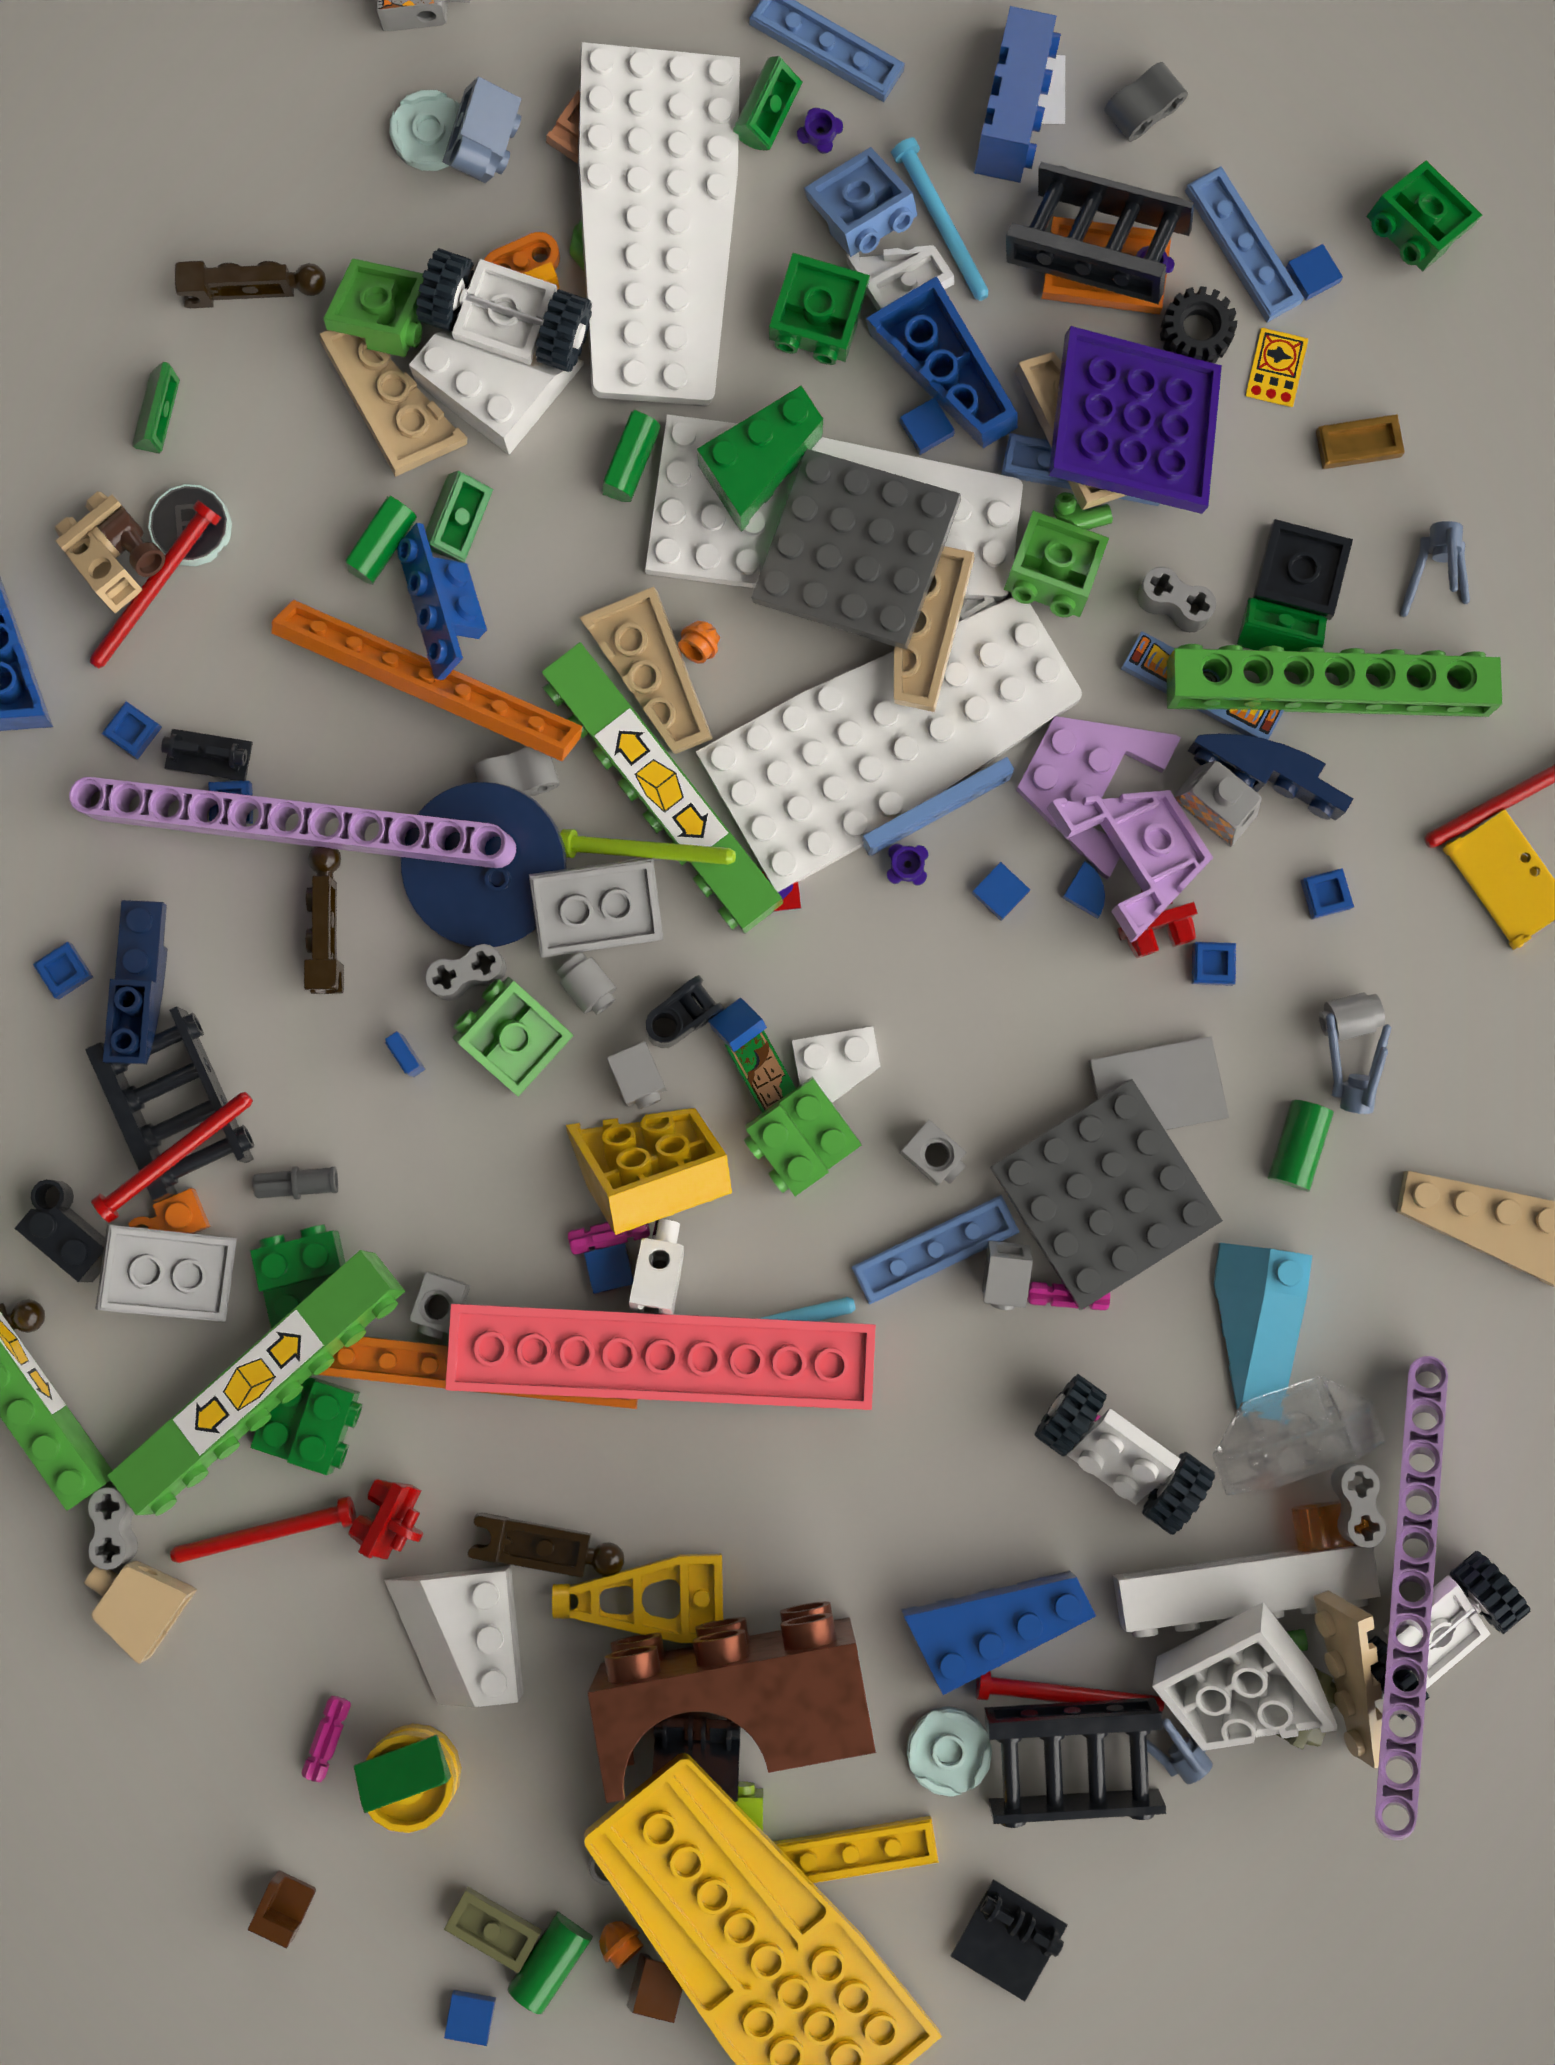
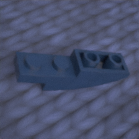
[1188,733,1354,821]
[103,900,168,1065]

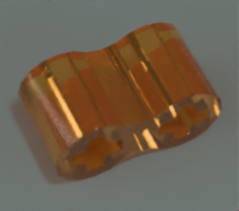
[1291,1500,1369,1552]

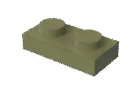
[444,1886,541,1973]

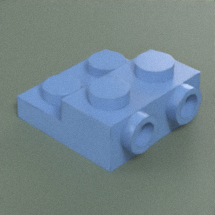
[804,147,918,257]

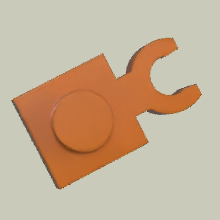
[128,1188,211,1234]

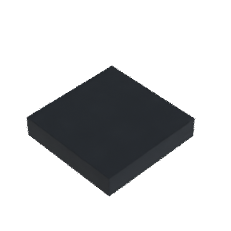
[1253,519,1353,620]

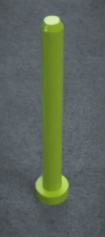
[560,829,736,865]

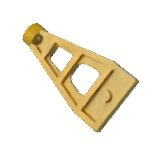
[552,1553,723,1643]

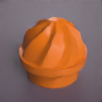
[678,621,720,664]
[599,1921,644,1969]

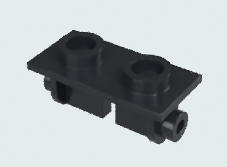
[161,729,253,781]

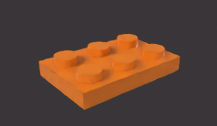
[1041,216,1171,315]

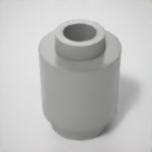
[557,952,617,1015]
[1319,992,1385,1042]

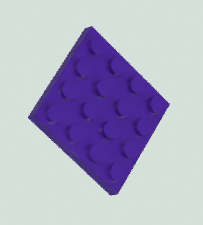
[1048,326,1222,514]

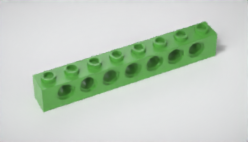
[1167,644,1503,717]

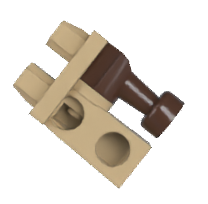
[55,491,165,613]

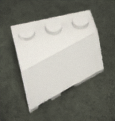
[409,330,584,455]
[384,1565,524,1707]
[1152,1602,1337,1751]

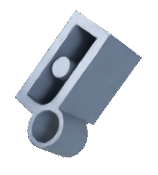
[442,76,522,184]

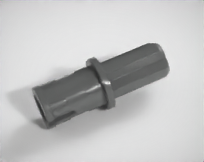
[252,1166,338,1200]

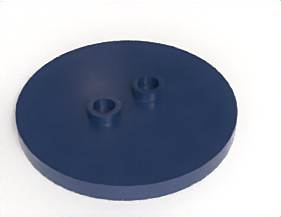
[401,782,567,947]

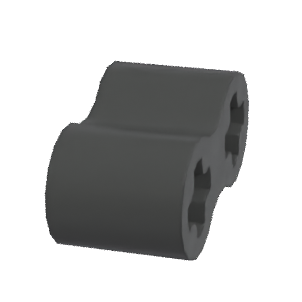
[1104,62,1188,142]

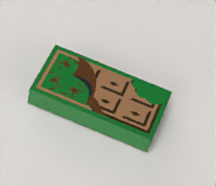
[724,1030,796,1113]

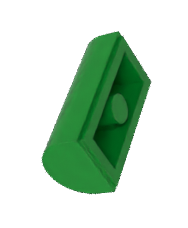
[733,56,803,150]
[601,409,661,502]
[345,495,417,585]
[1268,1099,1334,1192]
[508,1911,593,2014]

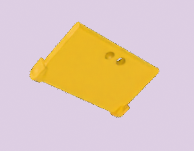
[1442,810,1555,950]

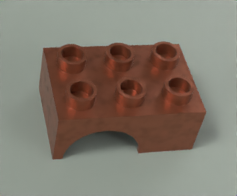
[588,1601,876,1803]

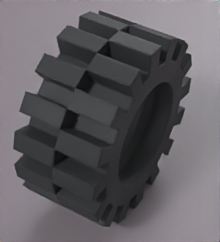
[1160,286,1238,363]

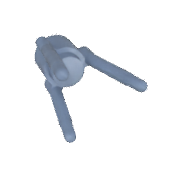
[1400,521,1470,617]
[1326,1013,1391,1114]
[1147,1718,1213,1784]

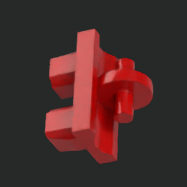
[1117,889,1198,959]
[348,1479,423,1560]

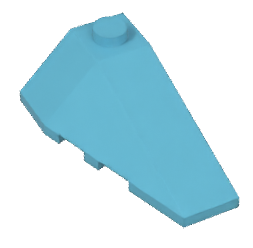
[1213,1243,1313,1422]

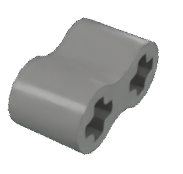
[1137,567,1216,633]
[474,747,560,796]
[425,944,507,1001]
[1331,1462,1386,1548]
[88,1485,138,1570]

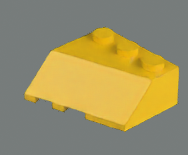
[565,1108,732,1235]

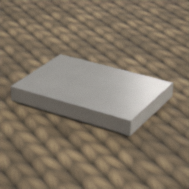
[528,858,663,958]
[1088,1036,1229,1130]
[95,1225,237,1322]

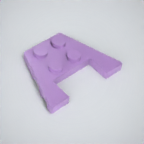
[1016,716,1181,880]
[1047,790,1213,942]

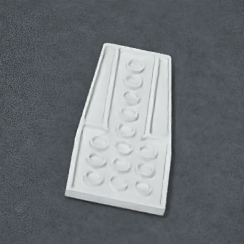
[578,42,740,406]
[645,414,1023,601]
[696,597,1082,892]

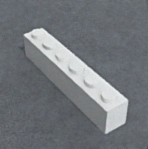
[1113,1542,1381,1638]

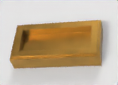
[1315,414,1405,469]

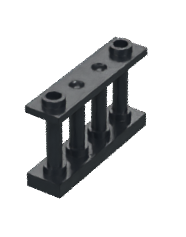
[1006,162,1194,304]
[85,1006,254,1202]
[984,1697,1166,1828]

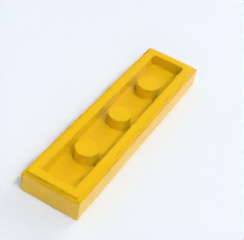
[773,1816,939,1883]

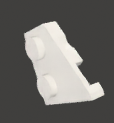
[846,245,954,311]
[792,1026,881,1103]

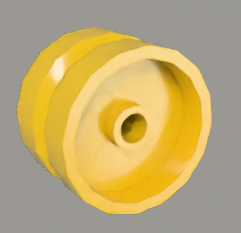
[365,1723,462,1833]

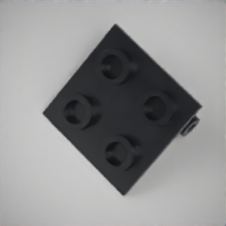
[652,1716,741,1802]
[950,1879,1068,2002]

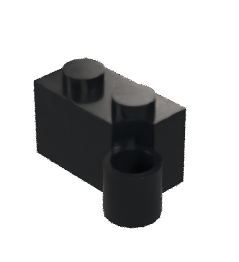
[14,1179,105,1282]

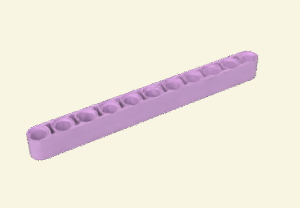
[69,777,516,868]
[1375,1356,1448,1840]

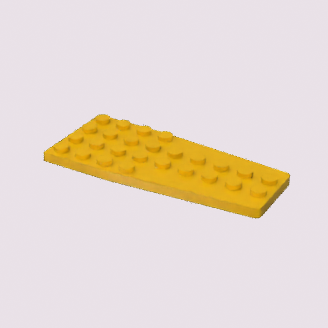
[584,1753,942,2065]

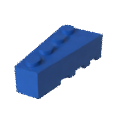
[974,6,1061,183]
[866,276,1018,448]
[0,577,53,731]
[901,1571,1096,1695]

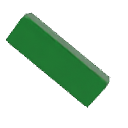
[132,362,180,454]
[426,471,494,563]
[1237,597,1327,652]
[354,1734,451,1813]

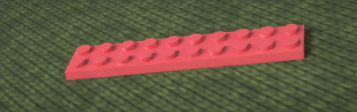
[446,1304,876,1410]

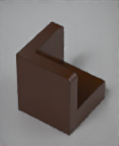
[248,1870,316,1949]
[627,1953,683,2023]

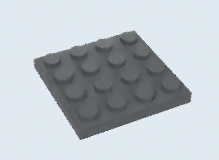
[751,449,961,650]
[990,1079,1223,1310]

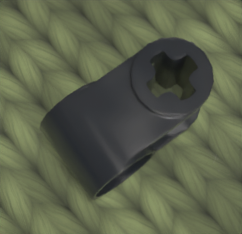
[646,975,724,1048]

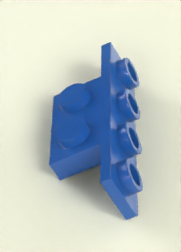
[397,523,487,680]

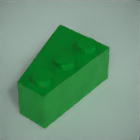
[697,385,823,532]

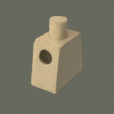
[84,1561,197,1664]

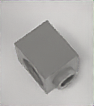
[607,1041,667,1110]
[900,1120,967,1186]
[982,1241,1033,1310]
[409,1272,471,1339]

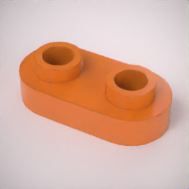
[484,232,560,273]

